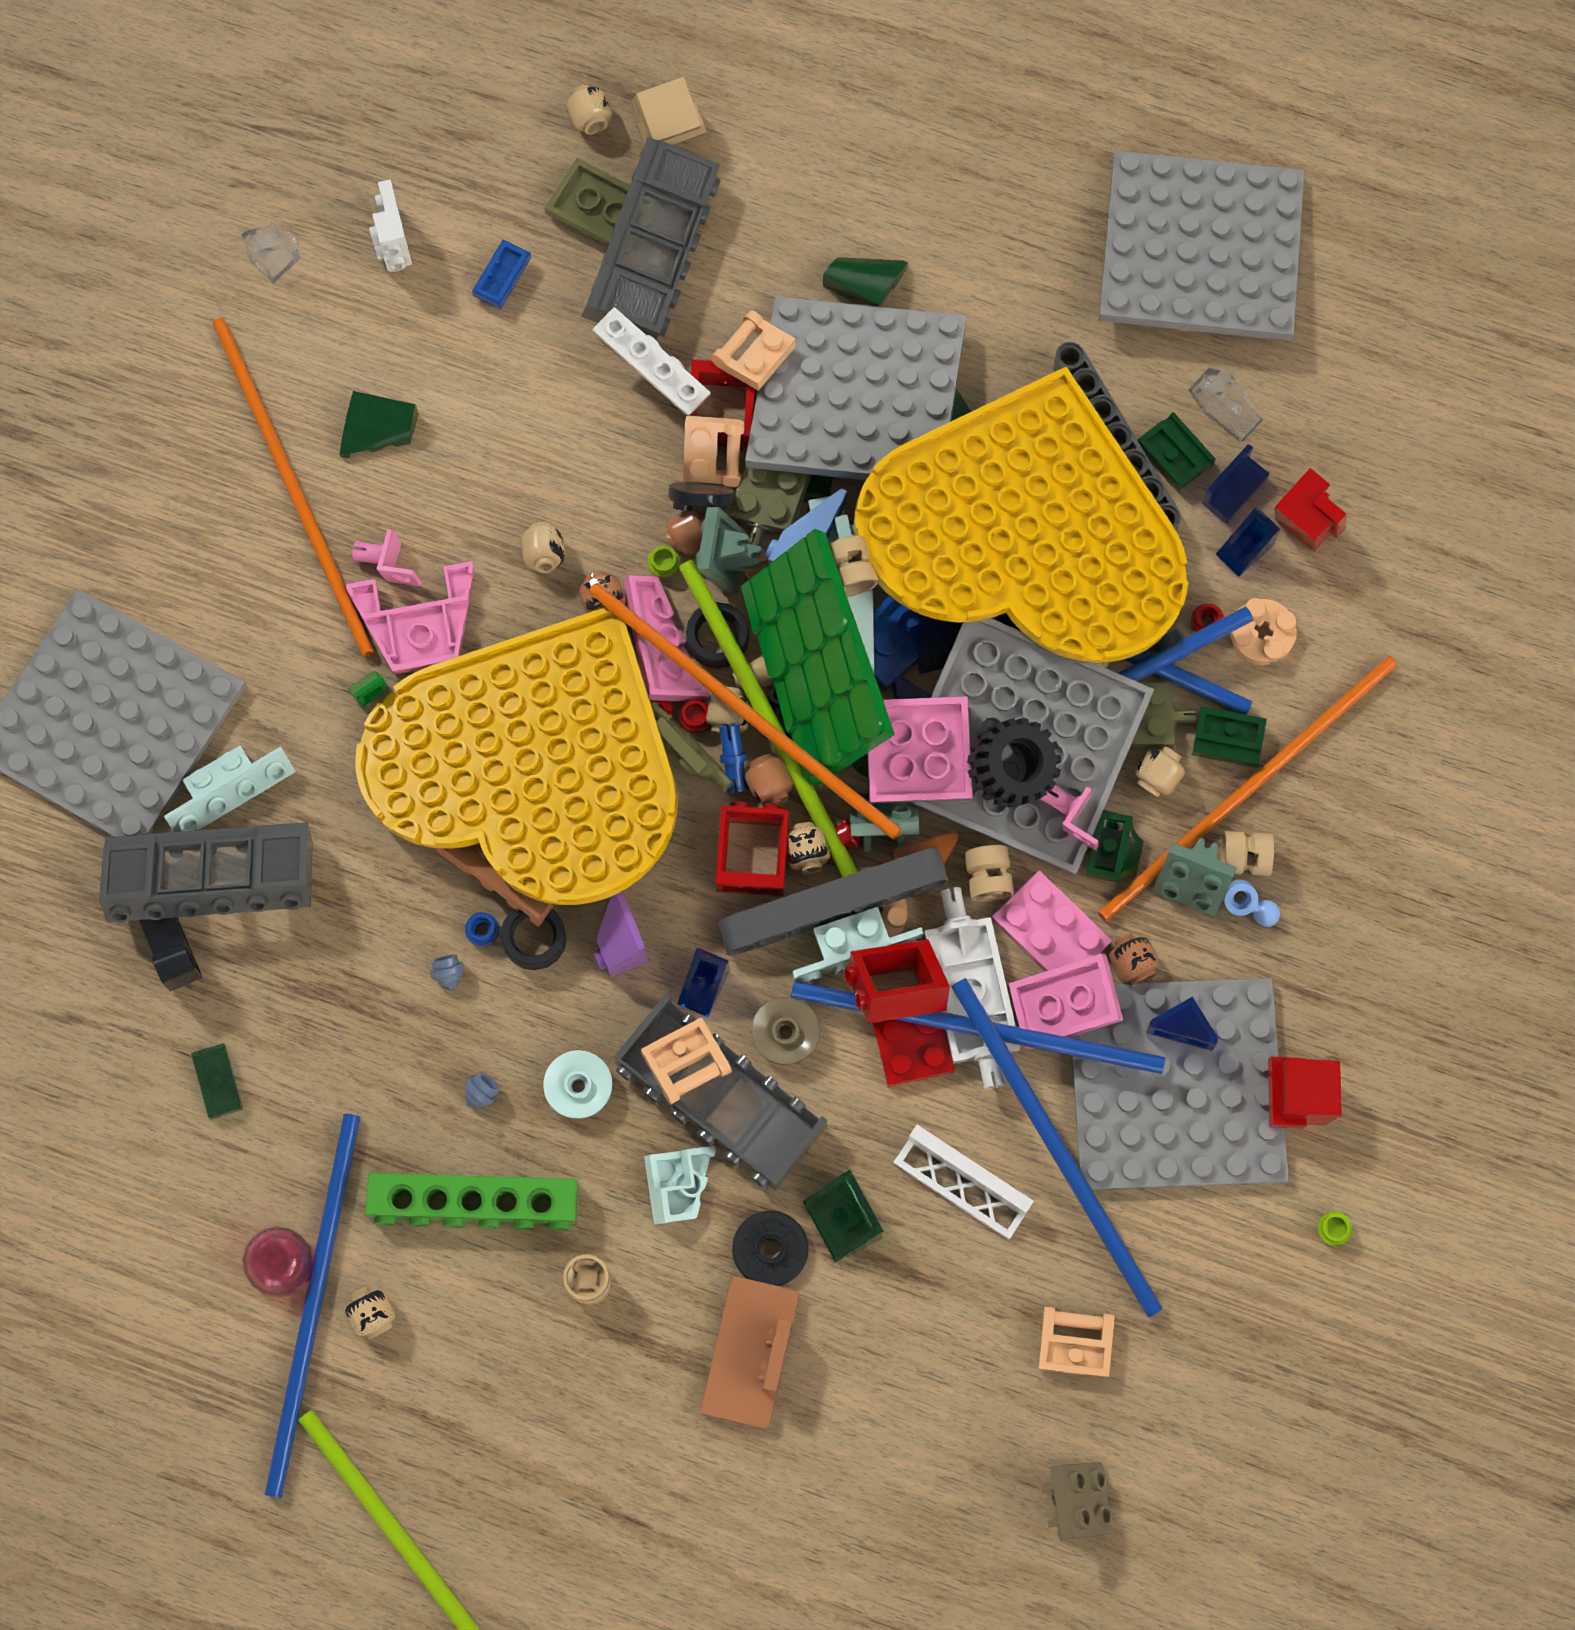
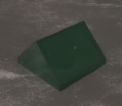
[803,1170,884,1263]

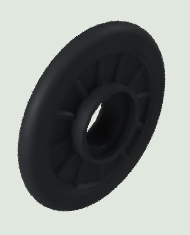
[732,1211,809,1286]

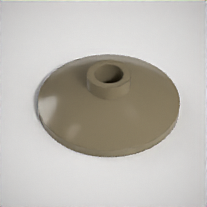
[751,997,820,1065]

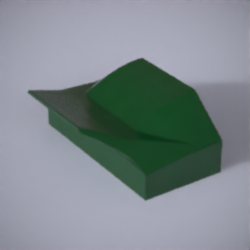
[1085,810,1144,883]

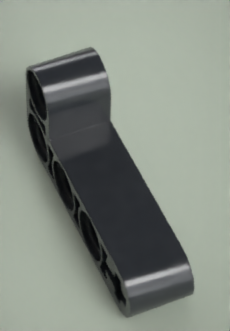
[139,882,202,992]

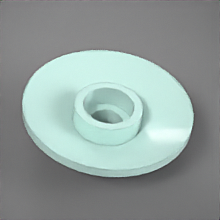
[543,1050,612,1119]

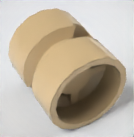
[829,535,879,597]
[1221,830,1274,877]
[965,845,1014,902]
[563,1254,611,1306]

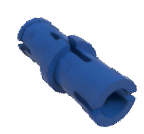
[718,723,748,793]

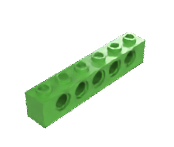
[365,1173,579,1231]

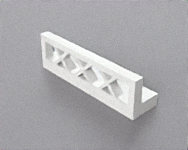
[893,1125,1034,1240]

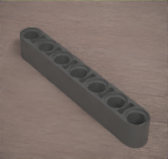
[1053,342,1181,532]
[718,848,949,956]

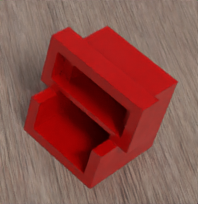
[1275,468,1347,552]
[1268,1056,1342,1128]

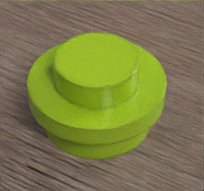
[647,545,680,578]
[1317,1211,1353,1246]

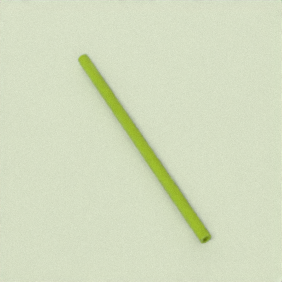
[679,560,859,877]
[298,1410,481,1630]

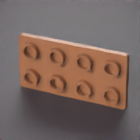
[700,1276,799,1429]

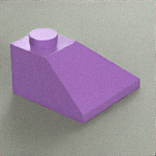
[593,891,648,977]

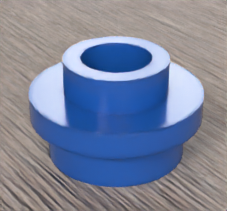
[465,912,499,946]

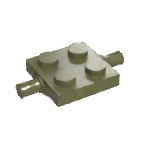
[728,466,812,546]
[1129,682,1197,749]
[651,701,733,792]

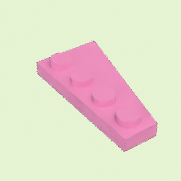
[623,575,710,702]

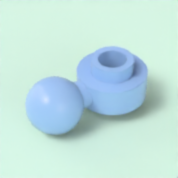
[1223,879,1280,927]

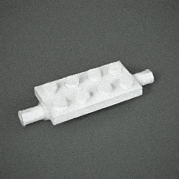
[924,887,1020,1090]

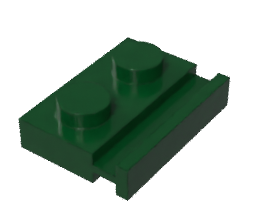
[1137,412,1216,491]
[1192,706,1267,768]

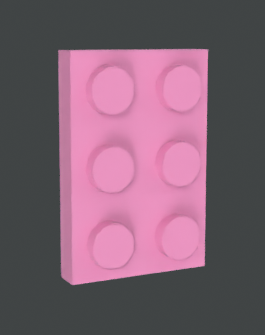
[991,870,1112,972]
[1009,953,1123,1050]

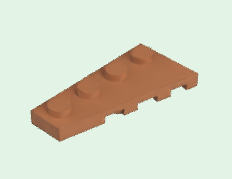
[435,843,554,927]

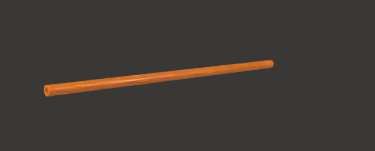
[213,318,374,657]
[588,582,902,840]
[1098,656,1397,922]

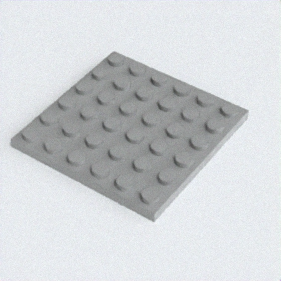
[1098,150,1304,341]
[745,296,966,480]
[0,588,247,837]
[908,618,1154,875]
[1070,978,1289,1191]

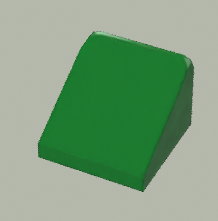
[348,671,388,707]

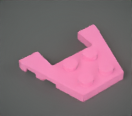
[346,561,475,675]

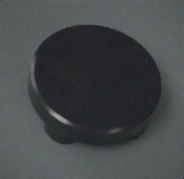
[668,482,734,512]

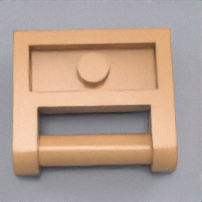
[711,310,796,391]
[683,416,744,487]
[641,1017,732,1105]
[1038,1306,1114,1378]

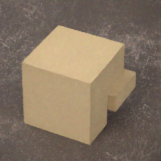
[632,77,707,146]

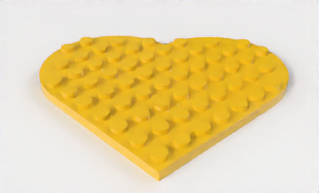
[854,367,1188,663]
[355,607,678,905]

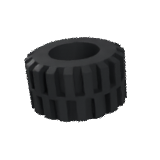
[967,718,1062,807]

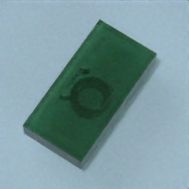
[191,1043,244,1120]

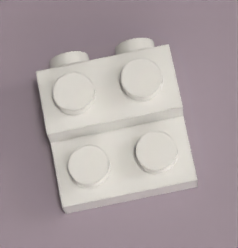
[369,180,412,272]

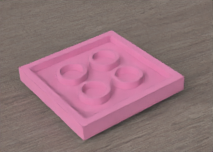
[867,697,972,803]

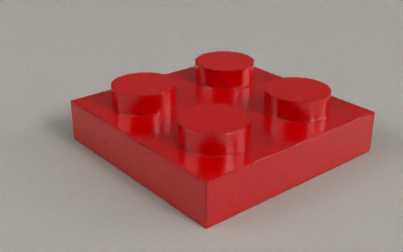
[872,1019,955,1088]

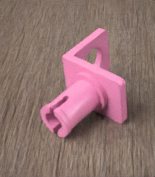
[352,529,422,586]
[1040,785,1099,850]

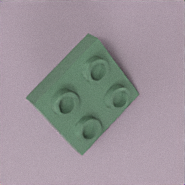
[696,507,764,593]
[849,792,919,852]
[1152,838,1237,916]

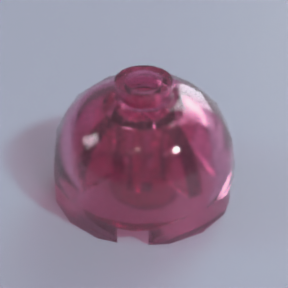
[242,1226,314,1298]

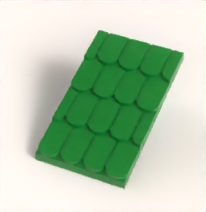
[741,529,895,786]

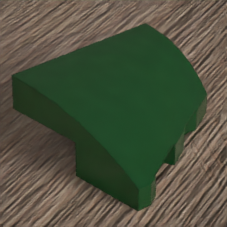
[823,257,908,307]
[339,391,419,458]

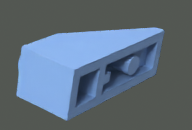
[765,489,847,566]

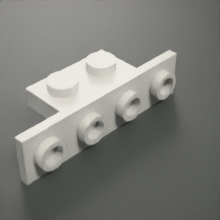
[592,307,711,416]

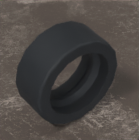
[686,602,749,669]
[501,908,567,970]

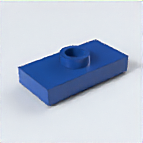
[472,239,532,309]

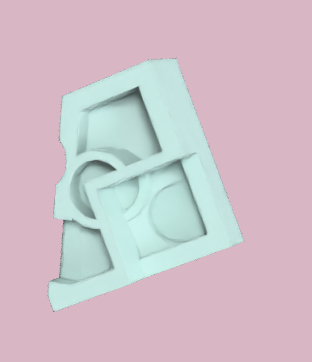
[644,1146,716,1225]

